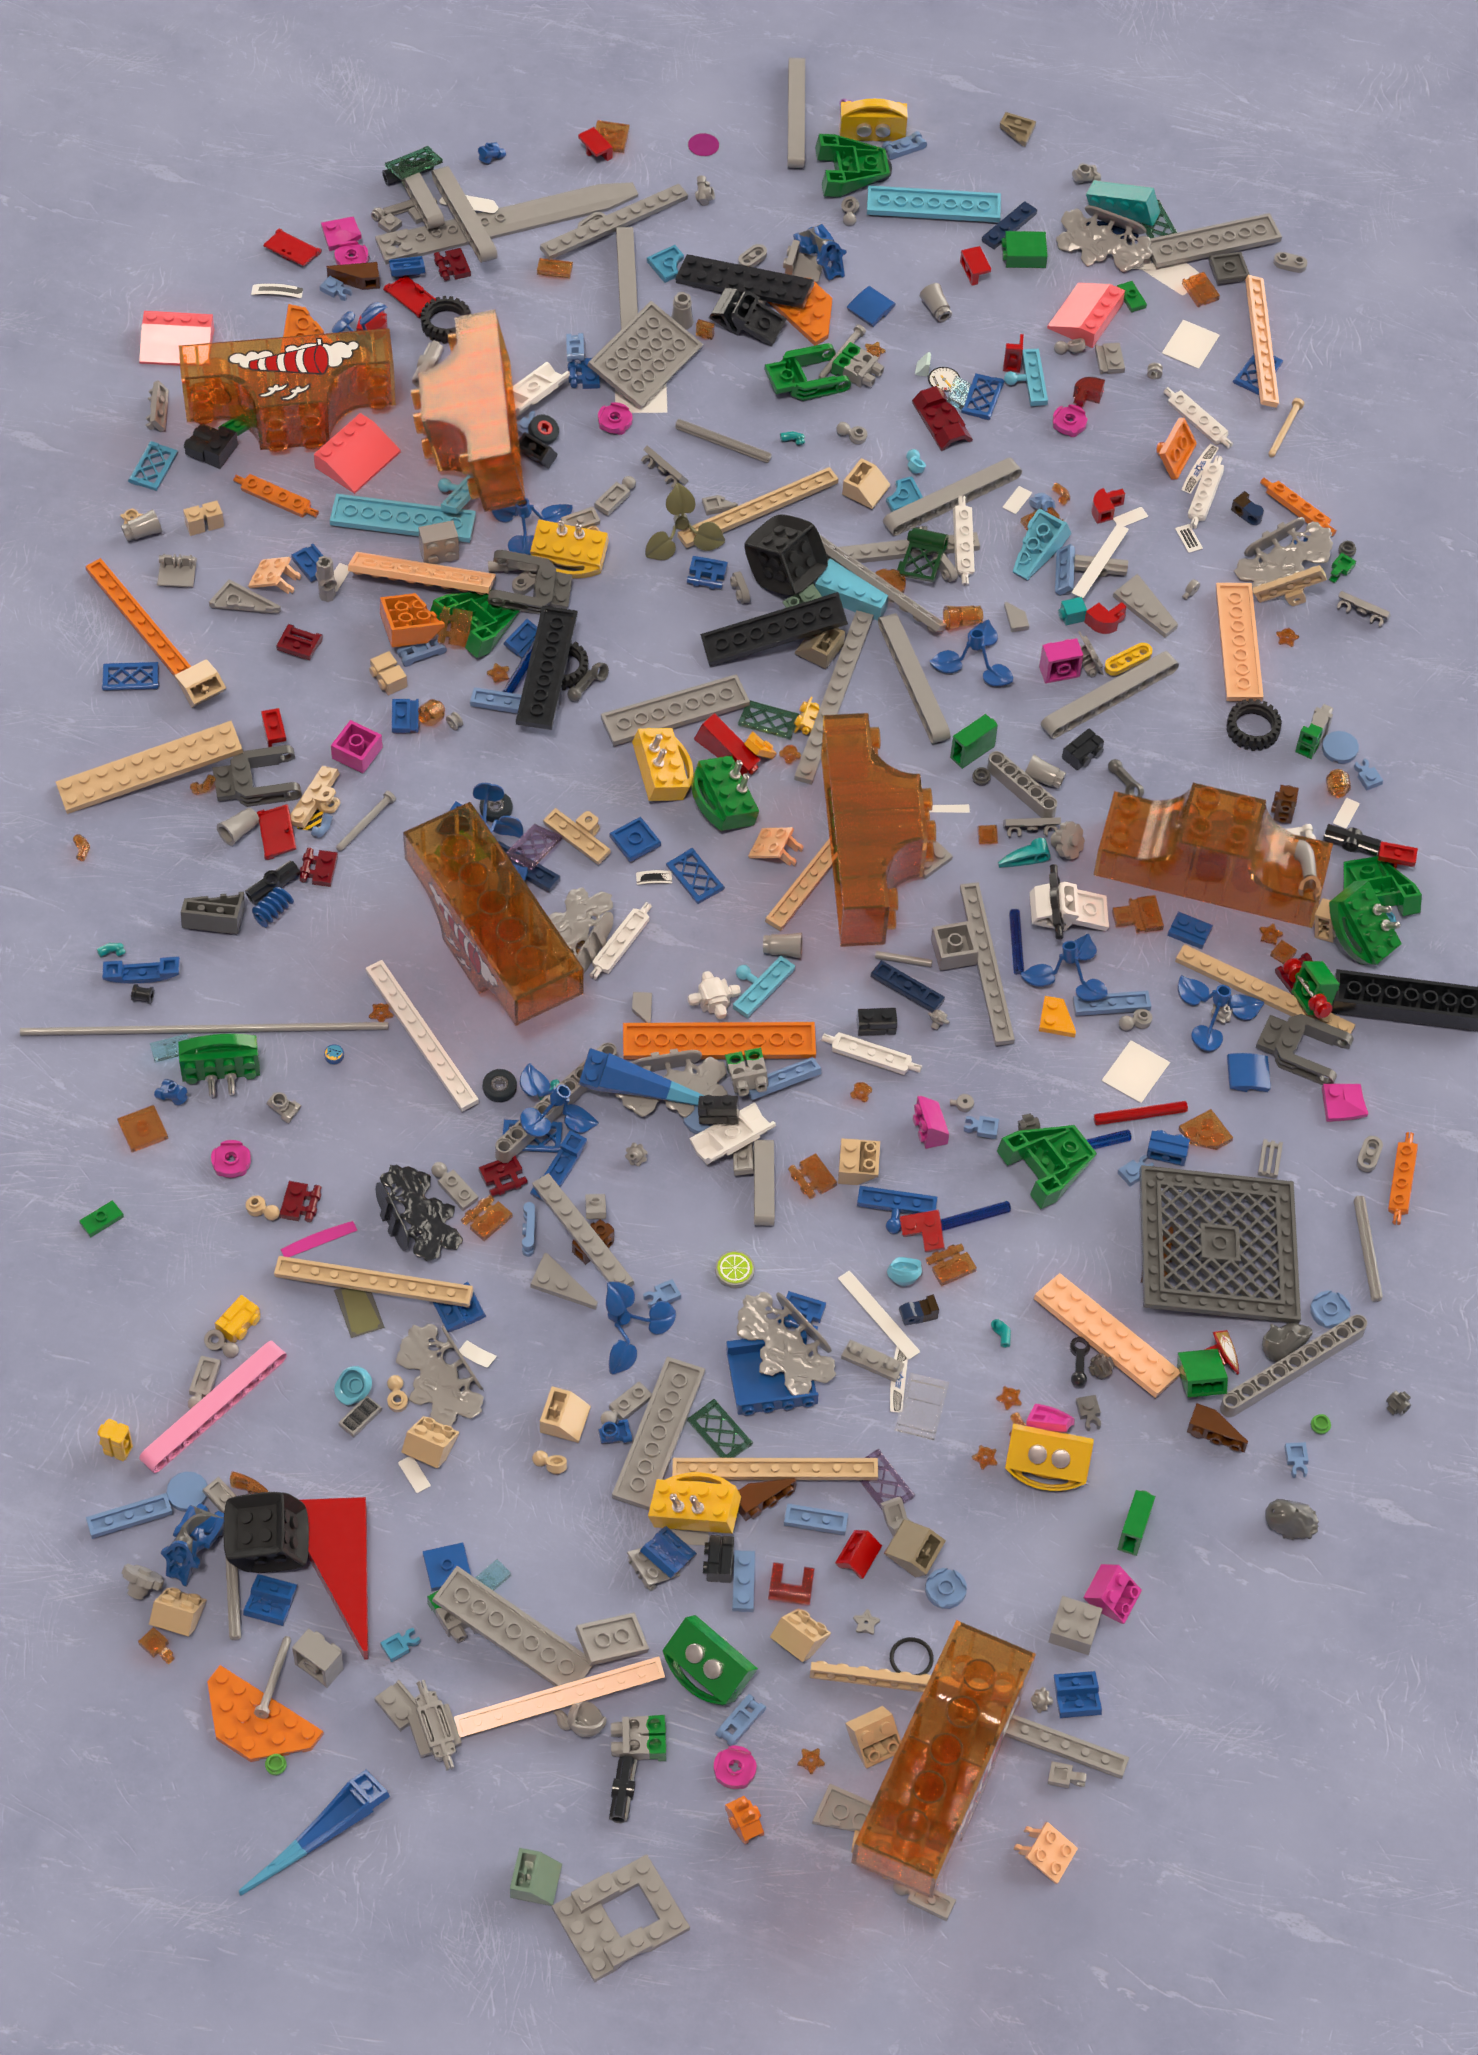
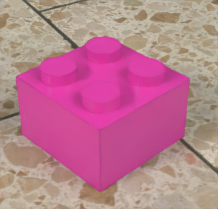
[1039,638,1083,684]
[331,720,383,773]

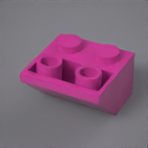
[913,1096,949,1149]
[1083,1564,1142,1624]

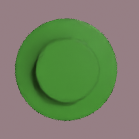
[1310,1414,1331,1434]
[265,1754,287,1775]

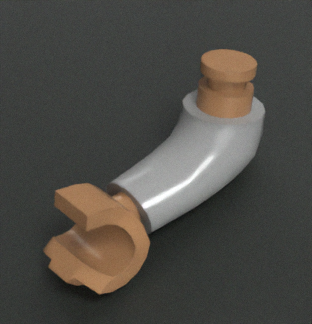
[1283,840,1322,901]

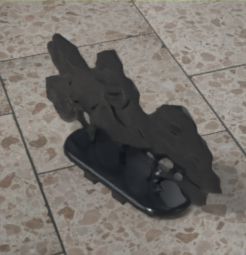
[375,1164,463,1261]

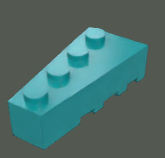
[1086,180,1160,226]

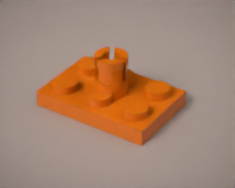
[1156,418,1197,480]

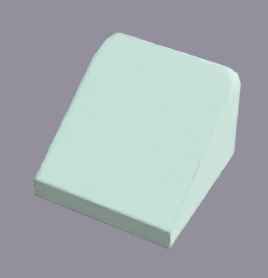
[915,352,931,377]

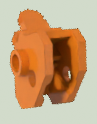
[725,1796,764,1844]

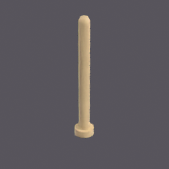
[1269,398,1304,457]

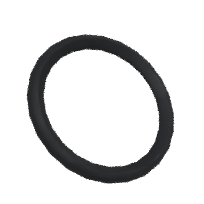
[889,1637,934,1676]

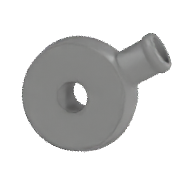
[1182,579,1200,600]
[950,1094,974,1112]

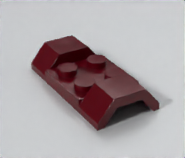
[912,386,973,451]

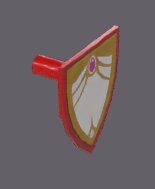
[1204,1330,1239,1375]

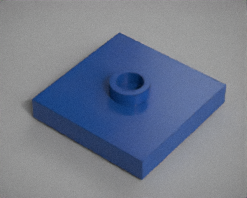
[609,816,661,862]
[423,1542,471,1591]

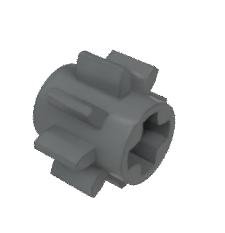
[1018,1113,1041,1131]
[1088,1354,1115,1379]
[1386,1391,1411,1415]

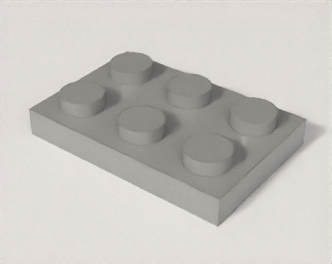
[575,1612,649,1666]

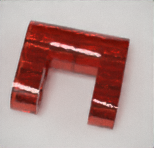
[768,1562,815,1606]

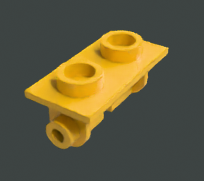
[794,697,820,735]

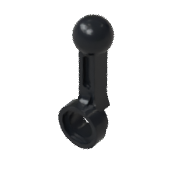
[1070,1337,1090,1387]

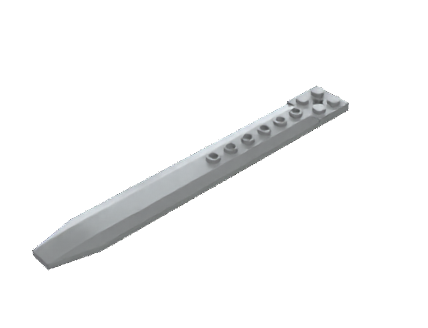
[375,182,638,265]

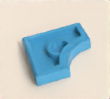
[647,245,684,283]
[886,476,923,512]

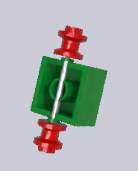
[1283,958,1340,1018]

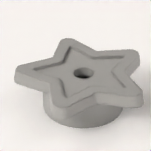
[853,1609,880,1635]

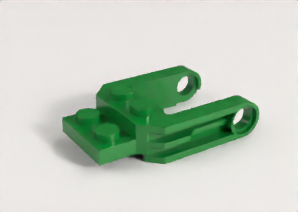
[764,343,851,400]

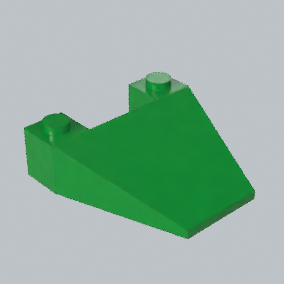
[815,134,890,197]
[430,590,520,658]
[1343,856,1422,916]
[997,1125,1097,1209]

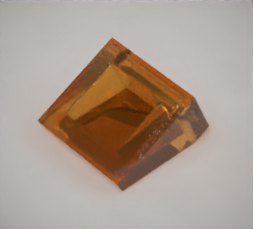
[977,825,998,844]

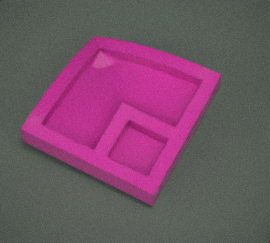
[321,216,362,251]
[1322,1084,1368,1122]
[1026,1404,1075,1432]

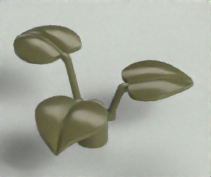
[645,483,725,560]

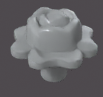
[1211,1004,1232,1024]
[928,1010,950,1030]
[625,1143,648,1166]
[1031,1687,1053,1713]

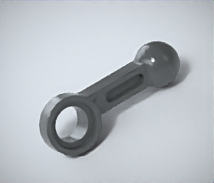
[567,662,609,701]
[1108,759,1144,801]

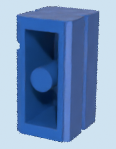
[1146,1130,1190,1166]

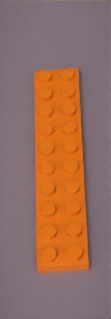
[623,1022,816,1060]

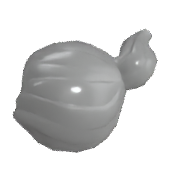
[553,1701,607,1737]

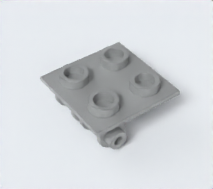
[157,554,197,587]
[1078,631,1103,677]
[627,1548,681,1591]

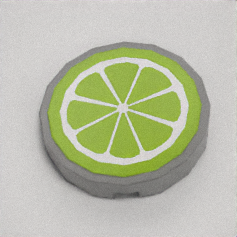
[715,1250,755,1288]

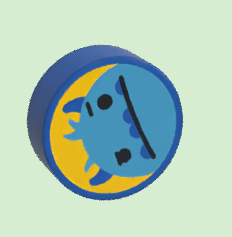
[324,1044,344,1064]

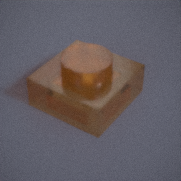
[696,319,715,340]
[1112,905,1135,927]
[1270,940,1297,964]

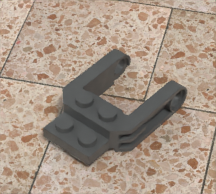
[488,550,572,614]
[212,745,302,807]
[1255,1014,1354,1085]

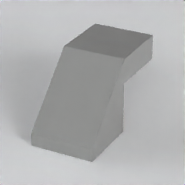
[880,1497,912,1537]

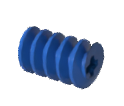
[252,887,294,928]

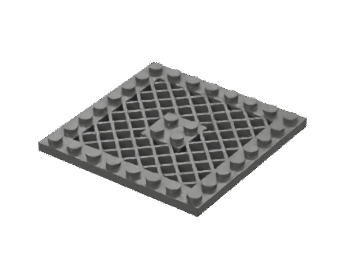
[1139,1165,1301,1323]

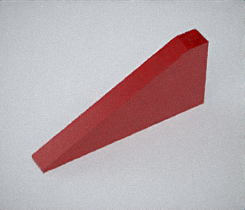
[300,1497,368,1660]

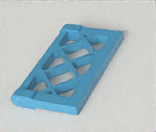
[128,441,178,491]

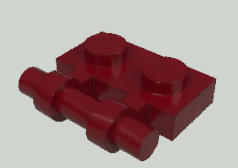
[434,248,471,281]
[299,848,338,887]
[479,1155,528,1197]
[279,1181,322,1222]

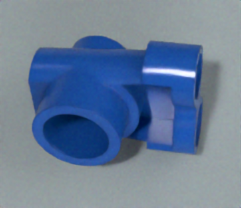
[478,142,506,163]
[154,1079,187,1105]
[598,1419,632,1444]

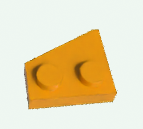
[744,731,777,759]
[1039,996,1076,1038]

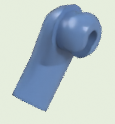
[311,813,333,838]

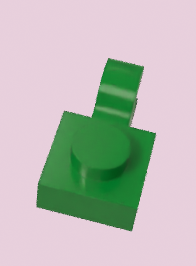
[1329,553,1356,583]

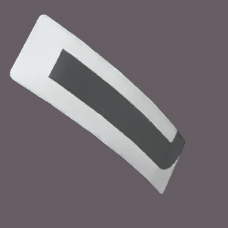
[251,284,303,298]

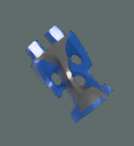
[793,224,847,280]
[161,1504,224,1586]

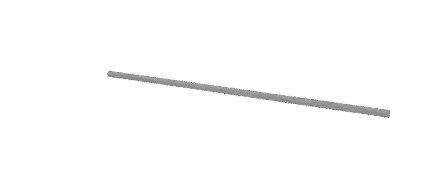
[20,1022,388,1036]

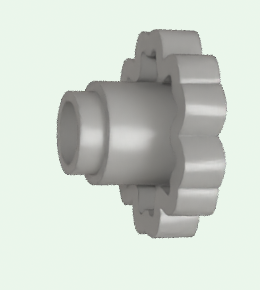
[1051,821,1085,859]
[122,1564,164,1600]

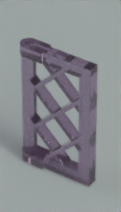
[505,824,562,870]
[859,1449,915,1510]

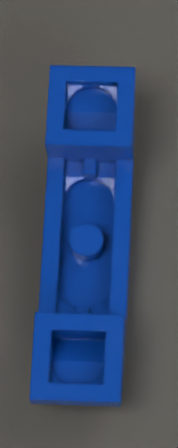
[102,956,180,984]
[530,1130,587,1200]

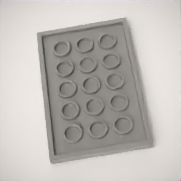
[587,301,703,409]

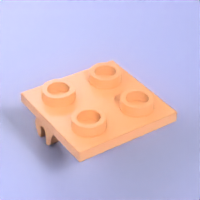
[248,557,301,594]
[748,827,803,866]
[1014,1822,1078,1884]

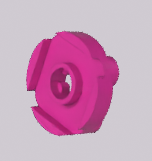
[334,241,369,265]
[598,402,632,435]
[1053,405,1088,437]
[211,1140,251,1178]
[713,1745,757,1789]

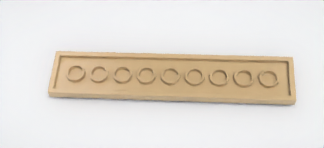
[55,721,243,814]

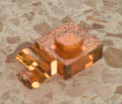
[138,1627,175,1665]

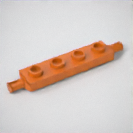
[233,474,319,518]
[1260,477,1337,536]
[1388,1132,1418,1225]

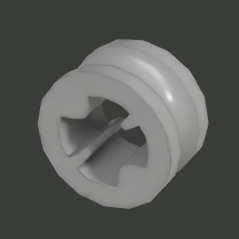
[1147,363,1163,379]
[446,712,463,730]

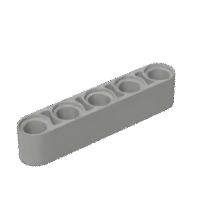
[401,169,445,229]
[987,751,1057,818]
[754,1140,775,1226]

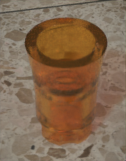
[943,605,984,630]

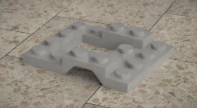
[552,1854,690,1983]

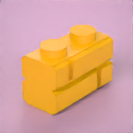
[214,1295,260,1343]
[97,1419,133,1461]

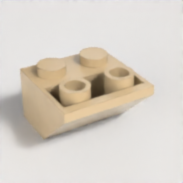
[842,458,890,509]
[174,659,226,708]
[838,1138,880,1185]
[540,1386,591,1443]
[401,1416,459,1469]
[149,1587,207,1637]
[770,1608,831,1662]
[845,1706,904,1768]

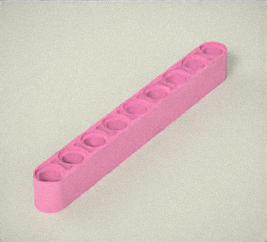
[139,1341,287,1473]

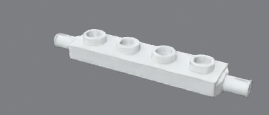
[1163,387,1233,449]
[1188,456,1224,529]
[953,496,975,586]
[590,902,652,979]
[821,1032,922,1075]

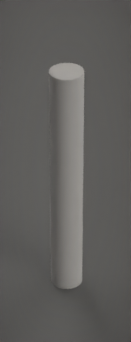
[875,951,932,967]

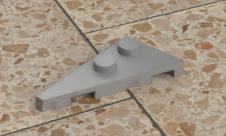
[209,579,281,614]
[531,1253,598,1310]

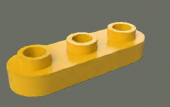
[1104,643,1153,676]

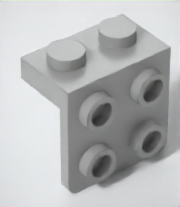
[783,240,822,283]

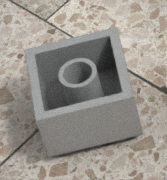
[418,520,459,564]
[931,921,978,971]
[1048,1596,1103,1655]
[292,1628,344,1688]

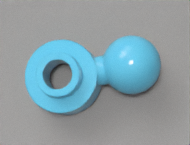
[906,449,926,474]

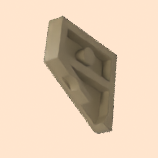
[1000,112,1036,147]

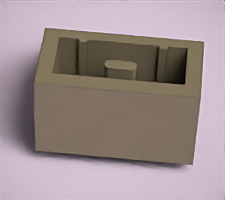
[795,628,845,669]
[884,1519,946,1578]

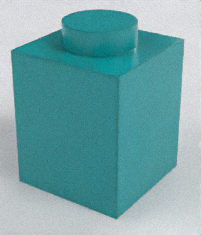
[1058,597,1087,626]

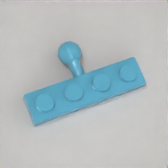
[1004,348,1048,406]
[438,467,491,514]
[733,956,795,1019]

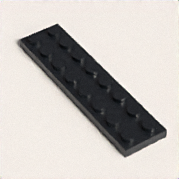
[675,254,814,309]
[700,592,848,667]
[516,605,578,730]

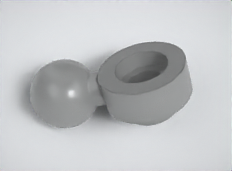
[841,196,859,226]
[1054,338,1086,355]
[836,422,867,444]
[1119,1009,1152,1031]
[204,1329,239,1358]

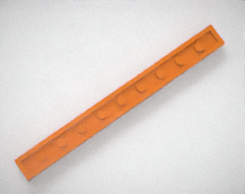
[85,558,191,676]

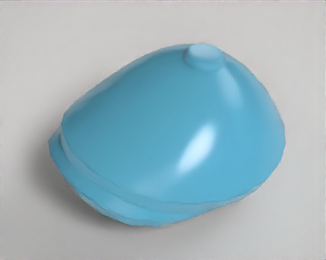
[887,1257,922,1287]
[334,1366,372,1406]

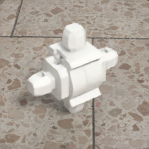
[687,971,741,1019]

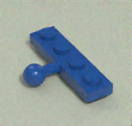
[857,1186,938,1234]

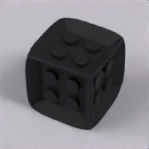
[744,514,828,595]
[224,1492,309,1573]

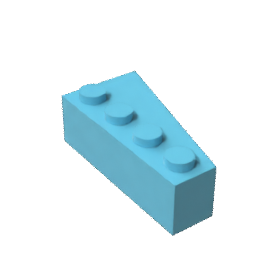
[815,559,888,621]

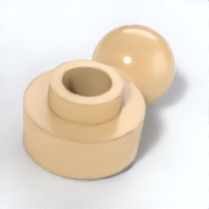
[245,1196,280,1221]
[387,1375,408,1412]
[532,1450,567,1474]

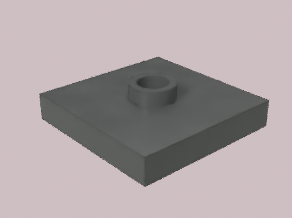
[1208,252,1250,285]

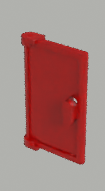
[263,228,322,267]
[383,275,436,318]
[257,804,296,860]

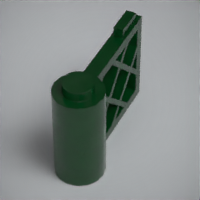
[897,528,949,583]

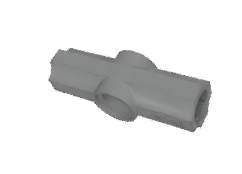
[412,341,443,389]
[1074,554,1128,577]
[315,556,337,602]

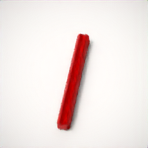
[1094,1101,1188,1125]

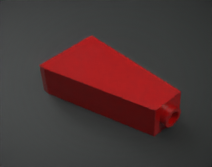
[694,713,761,777]

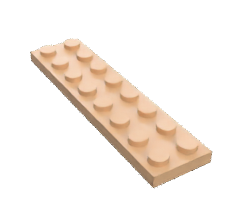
[348,552,496,595]
[1215,583,1263,701]
[1033,1273,1180,1398]

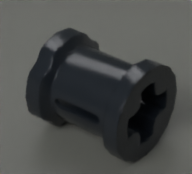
[131,984,154,1004]

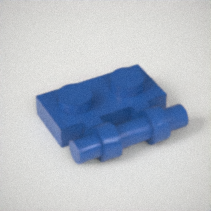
[567,358,600,389]
[687,556,728,590]
[778,1291,826,1334]

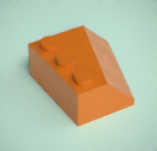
[380,593,445,647]

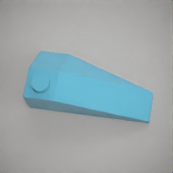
[1013,508,1071,580]

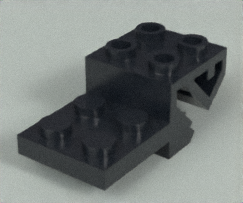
[709,288,787,346]

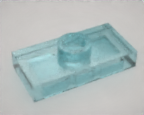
[947,376,971,410]
[150,1034,189,1062]
[475,1559,511,1591]

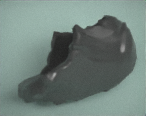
[1262,1323,1313,1362]
[1265,1499,1319,1540]

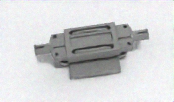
[407,1680,462,1771]

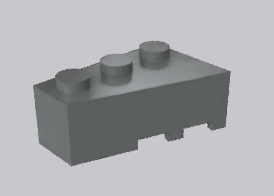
[180,891,245,934]

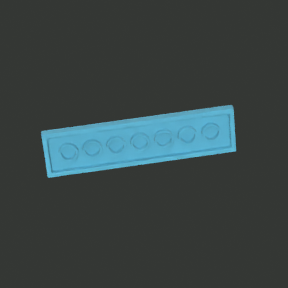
[867,185,1001,222]
[330,494,476,543]

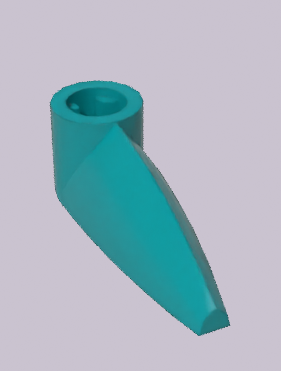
[998,838,1051,868]

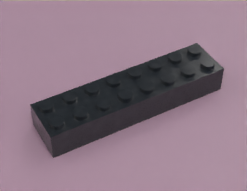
[1331,969,1478,1031]

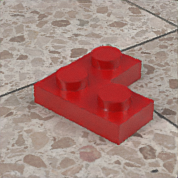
[900,1210,945,1253]

